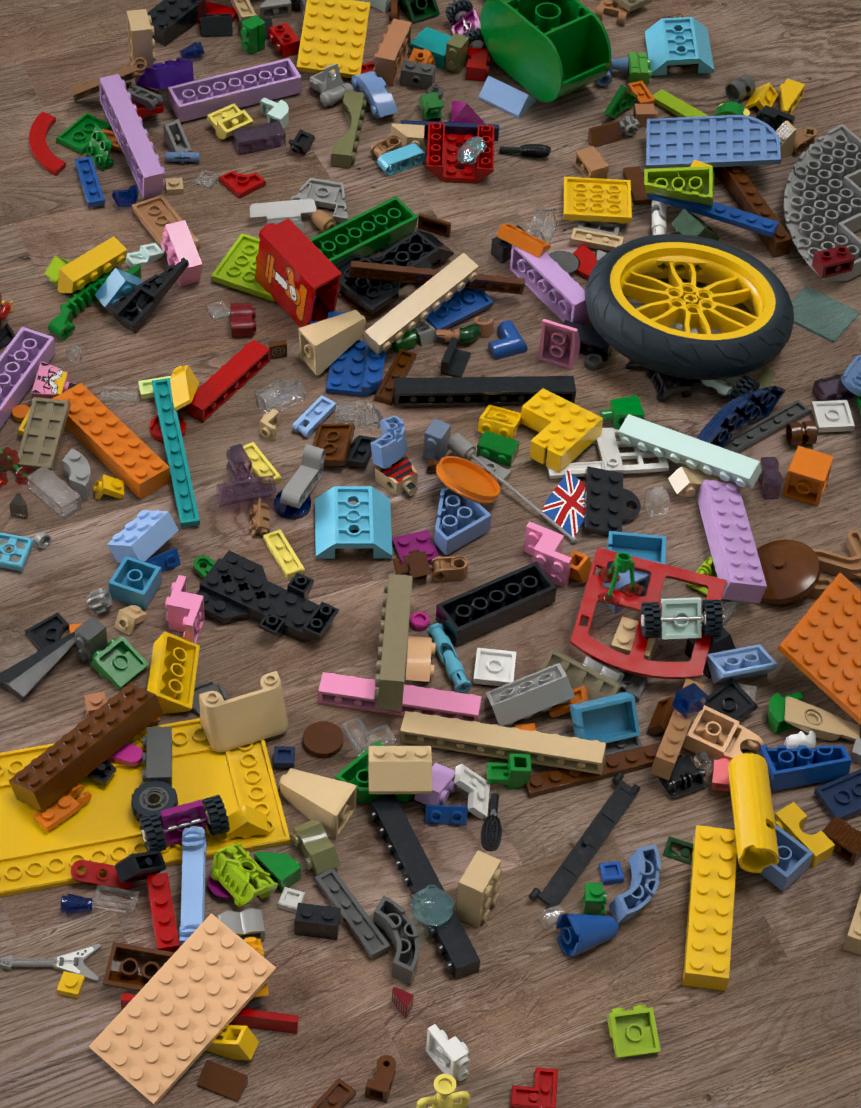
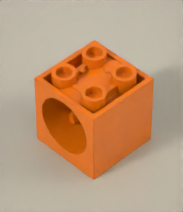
[782,446,834,507]

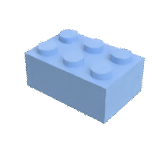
[107,510,179,563]

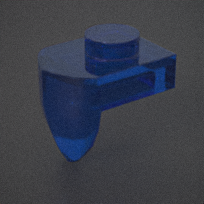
[112,185,139,207]

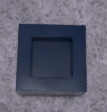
[274,746,295,768]

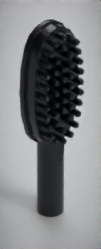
[500,144,551,158]
[481,793,502,852]

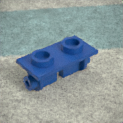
[145,548,181,573]
[425,804,468,825]

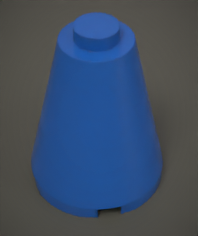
[556,913,619,957]

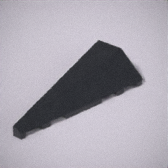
[0,631,76,702]

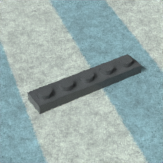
[315,868,390,960]

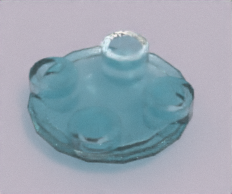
[457,136,487,165]
[411,885,454,926]

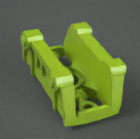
[210,843,278,907]

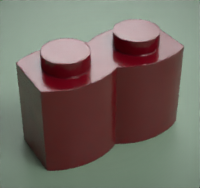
[230,303,256,337]

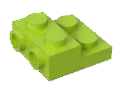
[607,1005,661,1059]

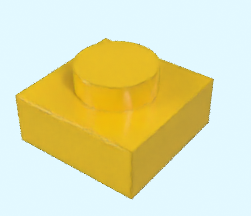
[57,971,85,999]

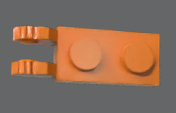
[33,783,92,832]

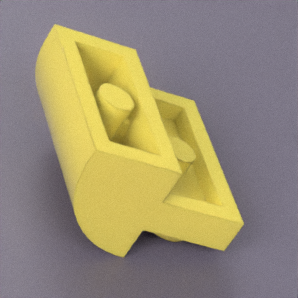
[207,103,254,140]

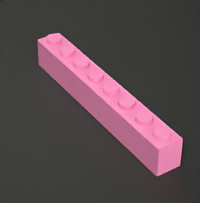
[318,672,482,722]

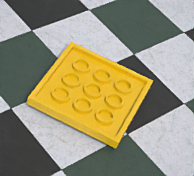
[563,177,632,224]

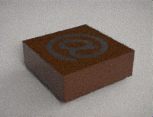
[268,340,287,359]

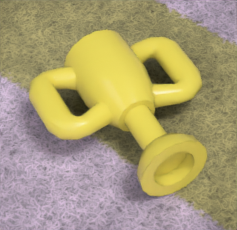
[416,1074,470,1108]

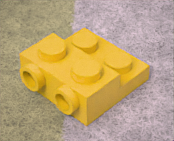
[477,405,521,439]

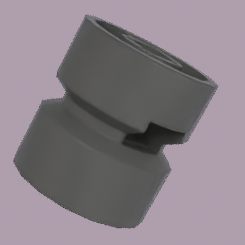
[725,75,756,102]

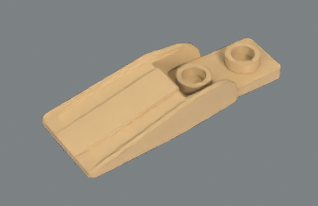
[785,696,860,742]

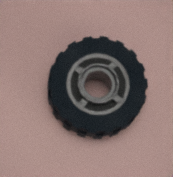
[131,780,179,825]

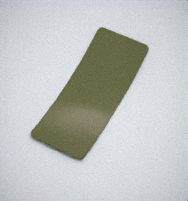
[757,368,776,389]

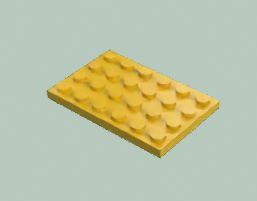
[296,0,370,78]

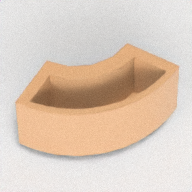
[406,636,436,682]

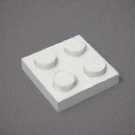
[811,400,855,433]
[473,648,516,686]

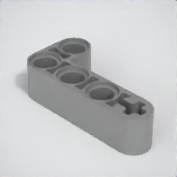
[280,444,326,508]

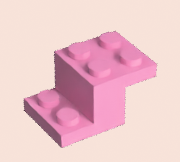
[523,521,572,588]
[165,575,205,644]

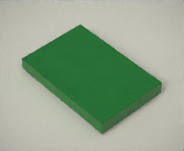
[56,113,113,155]

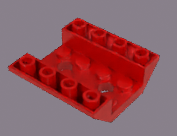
[427,123,494,184]

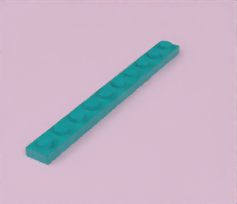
[152,378,200,528]

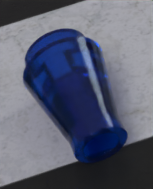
[180,42,205,59]
[61,893,93,915]

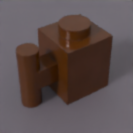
[392,549,431,579]

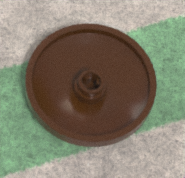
[757,540,820,604]

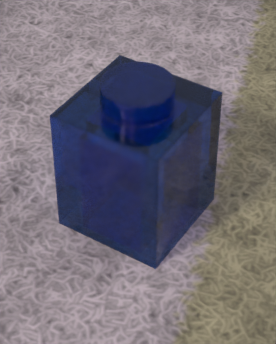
[672,683,708,718]

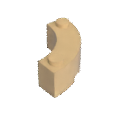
[668,466,736,497]

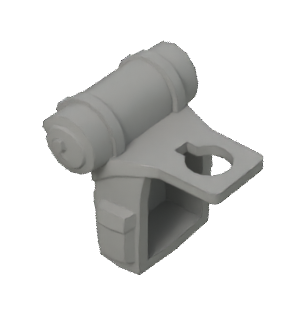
[309,63,354,107]

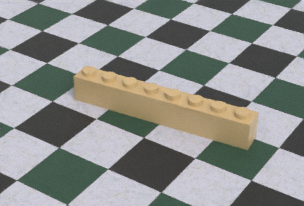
[363,253,479,355]

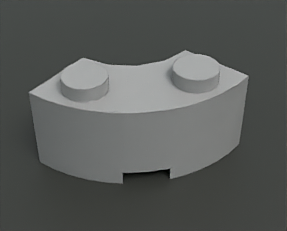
[62,448,92,501]

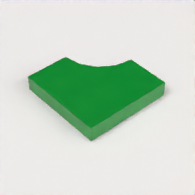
[604,85,638,119]

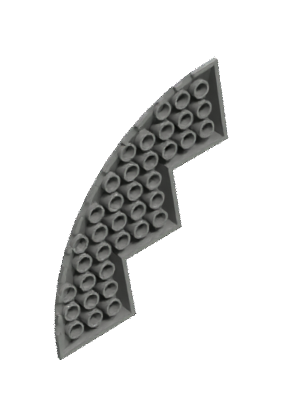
[784,124,861,281]

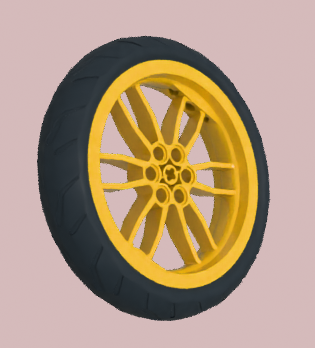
[585,234,794,380]

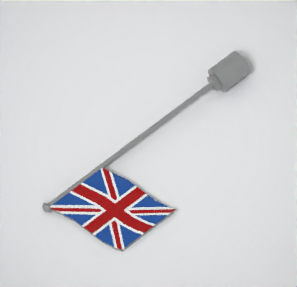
[447,433,585,544]

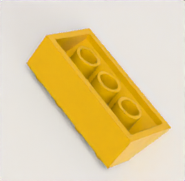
[57,236,127,293]
[147,631,200,714]

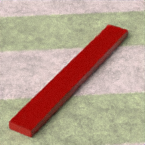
[121,993,299,1034]

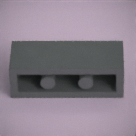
[142,727,172,785]

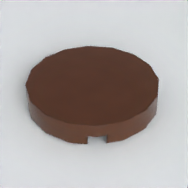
[303,721,344,758]

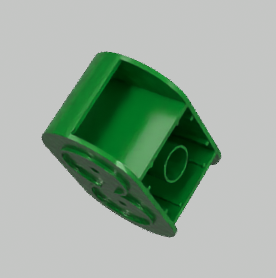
[480,0,612,102]

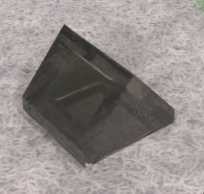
[9,493,28,519]

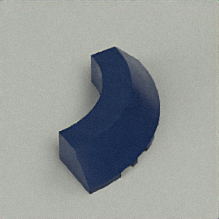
[696,386,786,448]

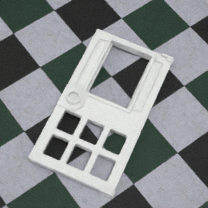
[545,424,669,479]

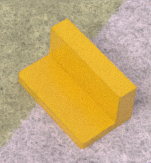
[745,82,779,110]

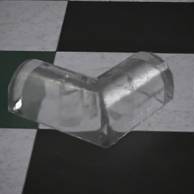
[340,716,396,756]

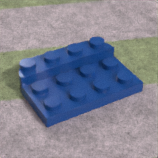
[417,286,493,330]
[326,340,386,397]

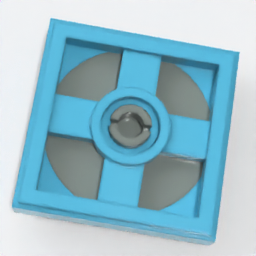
[0,532,34,571]

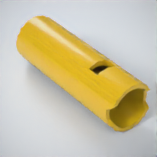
[728,753,779,873]

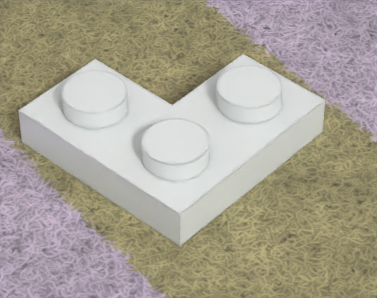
[454,764,490,820]

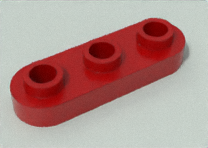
[71,860,134,890]

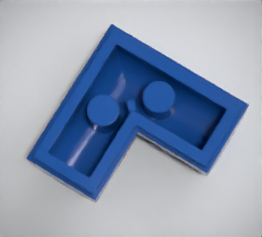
[488,320,528,360]

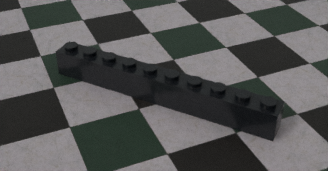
[393,376,576,406]
[369,794,480,980]

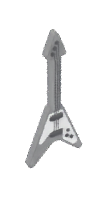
[0,944,101,983]

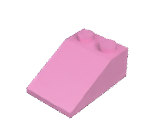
[538,319,580,370]

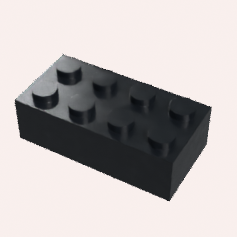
[147,0,207,46]

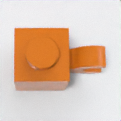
[563,550,592,584]

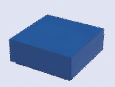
[599,861,624,885]

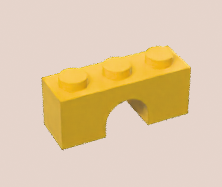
[774,802,835,868]

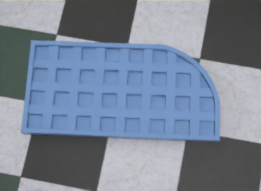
[646,115,781,169]

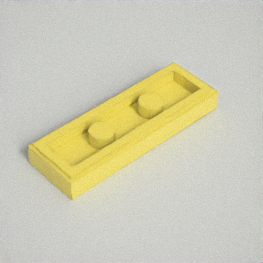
[237,442,282,488]
[263,529,305,579]

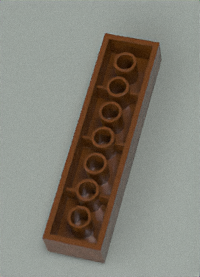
[8,684,163,812]

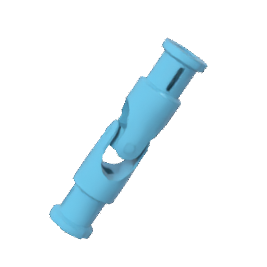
[427,623,472,693]

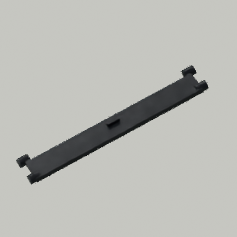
[528,772,640,914]

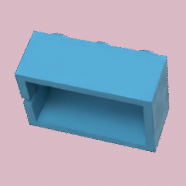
[605,531,666,578]
[570,692,641,743]

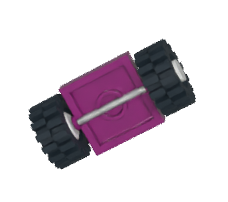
[445,0,487,54]
[139,795,230,852]

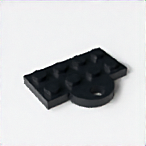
[583,466,641,536]

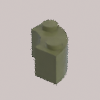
[292,819,340,875]

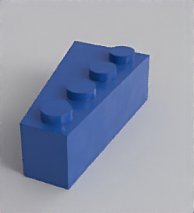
[759,745,851,791]

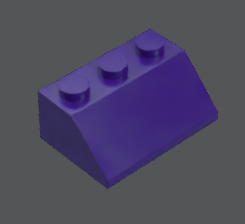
[136,58,194,89]

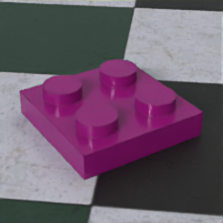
[392,530,439,565]

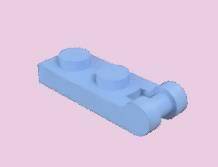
[292,395,337,438]

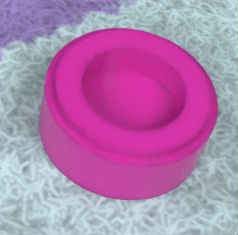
[410,612,430,631]

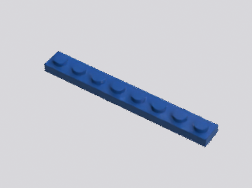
[647,193,779,238]

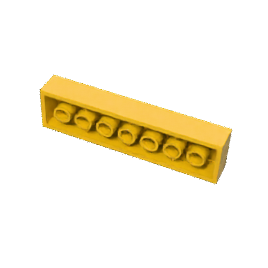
[682,825,737,991]

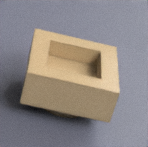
[165,178,184,195]

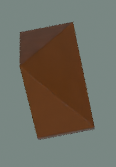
[418,213,451,237]

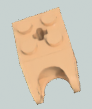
[683,705,763,762]

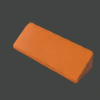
[497,223,551,258]

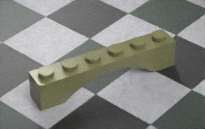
[331,91,367,169]

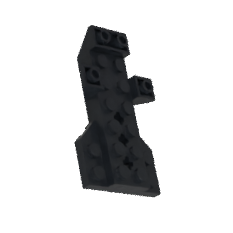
[335,230,454,315]
[196,550,339,642]

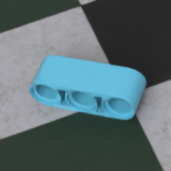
[377,143,427,176]

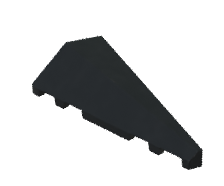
[105,257,189,334]

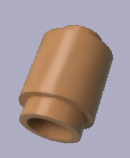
[311,210,336,232]

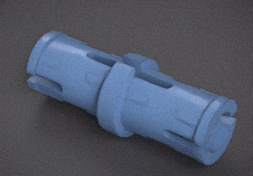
[166,150,200,164]

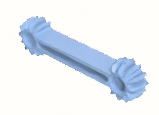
[179,826,207,947]

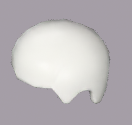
[784,730,816,748]

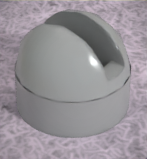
[34,532,51,549]

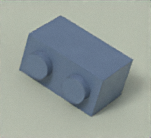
[423,418,451,461]

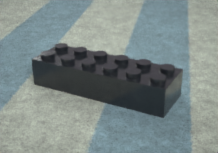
[435,562,557,646]

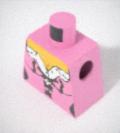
[31,362,78,399]

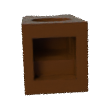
[365,1055,396,1103]

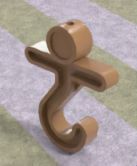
[805,530,861,599]

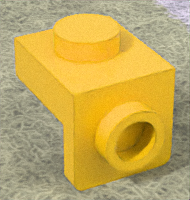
[93,474,124,500]

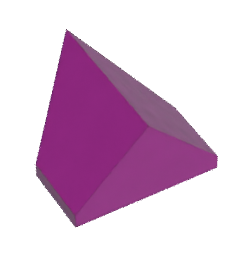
[451,100,486,124]

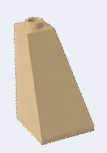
[298,310,366,376]
[279,768,357,840]

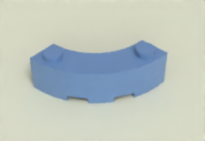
[351,71,398,119]
[371,415,407,469]
[609,844,661,924]

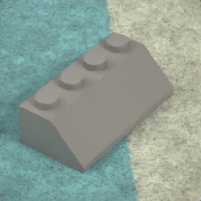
[486,663,575,727]

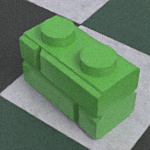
[627,52,652,85]

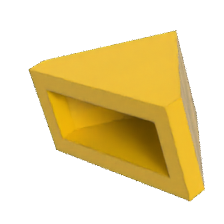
[226,805,268,838]

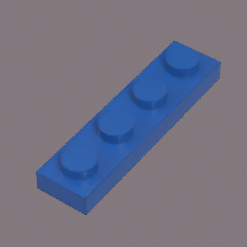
[75,157,105,208]

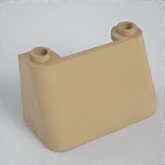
[199,671,288,752]

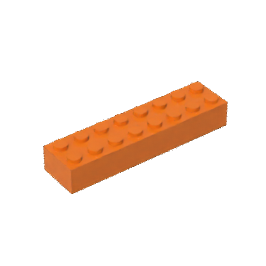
[52,383,171,500]

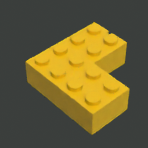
[521,388,603,473]

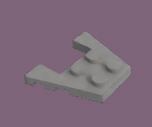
[290,178,348,223]

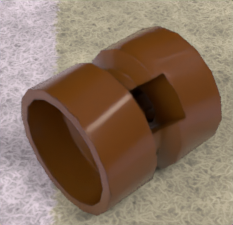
[786,421,817,446]

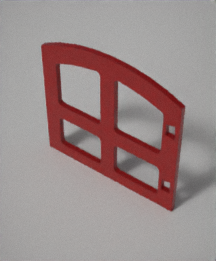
[570,547,726,679]

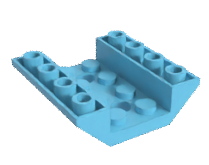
[645,17,714,76]
[315,486,392,559]

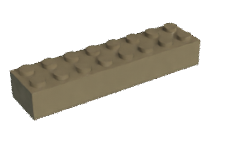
[374,574,413,712]

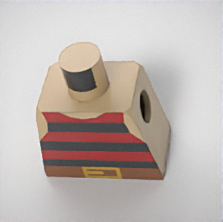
[375,455,418,496]

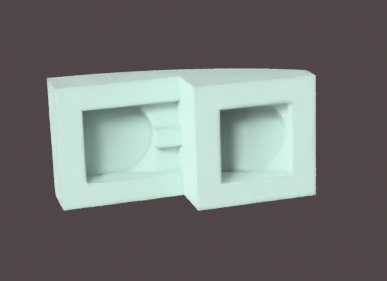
[125,243,164,268]

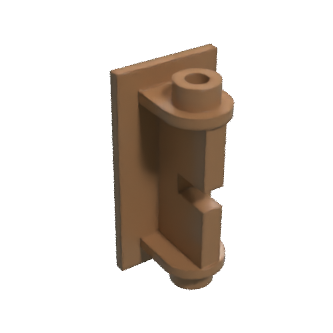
[250,498,270,538]

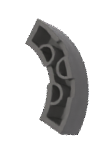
[373,896,419,985]

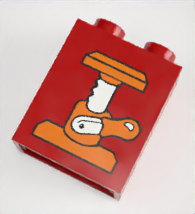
[255,218,342,328]

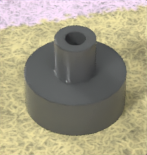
[427,83,443,100]

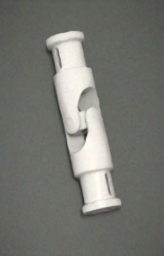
[651,200,667,235]

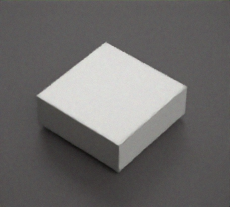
[278,887,305,913]

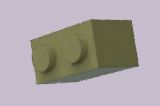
[445,33,469,74]

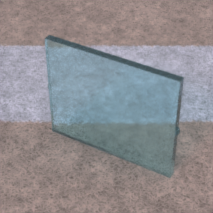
[791,286,860,343]

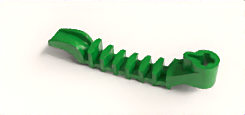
[48,263,142,340]

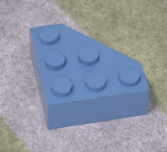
[434,486,492,555]

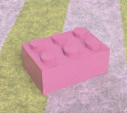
[161,220,202,287]

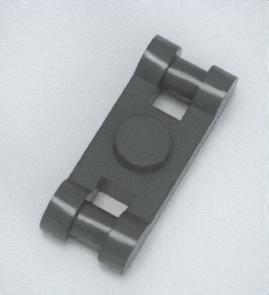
[126,85,163,110]

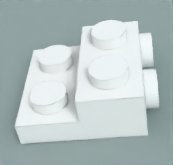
[426,1024,471,1081]

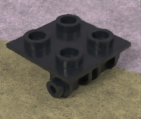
[657,755,708,800]

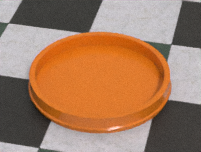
[436,456,500,504]

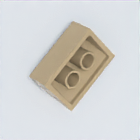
[368,746,432,794]

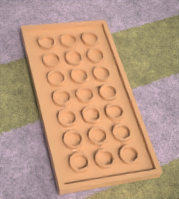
[89,913,277,1106]

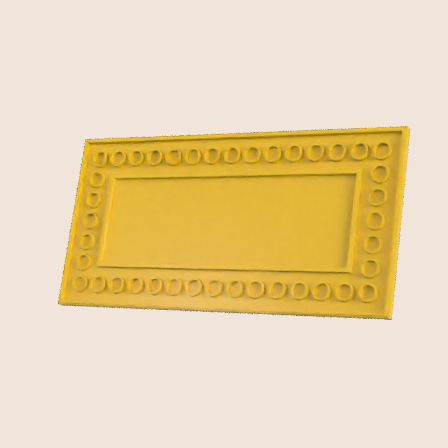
[0,718,291,897]

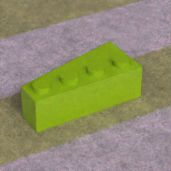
[644,166,714,206]

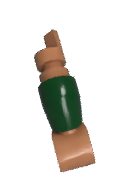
[436,317,494,344]

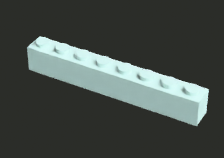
[618,414,762,489]

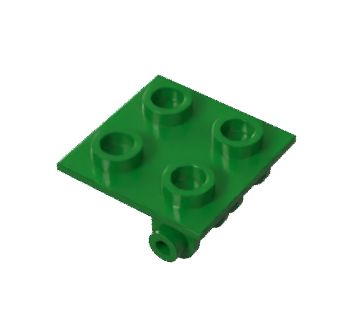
[86,125,114,172]

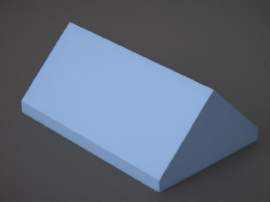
[478,76,536,118]
[707,644,778,684]

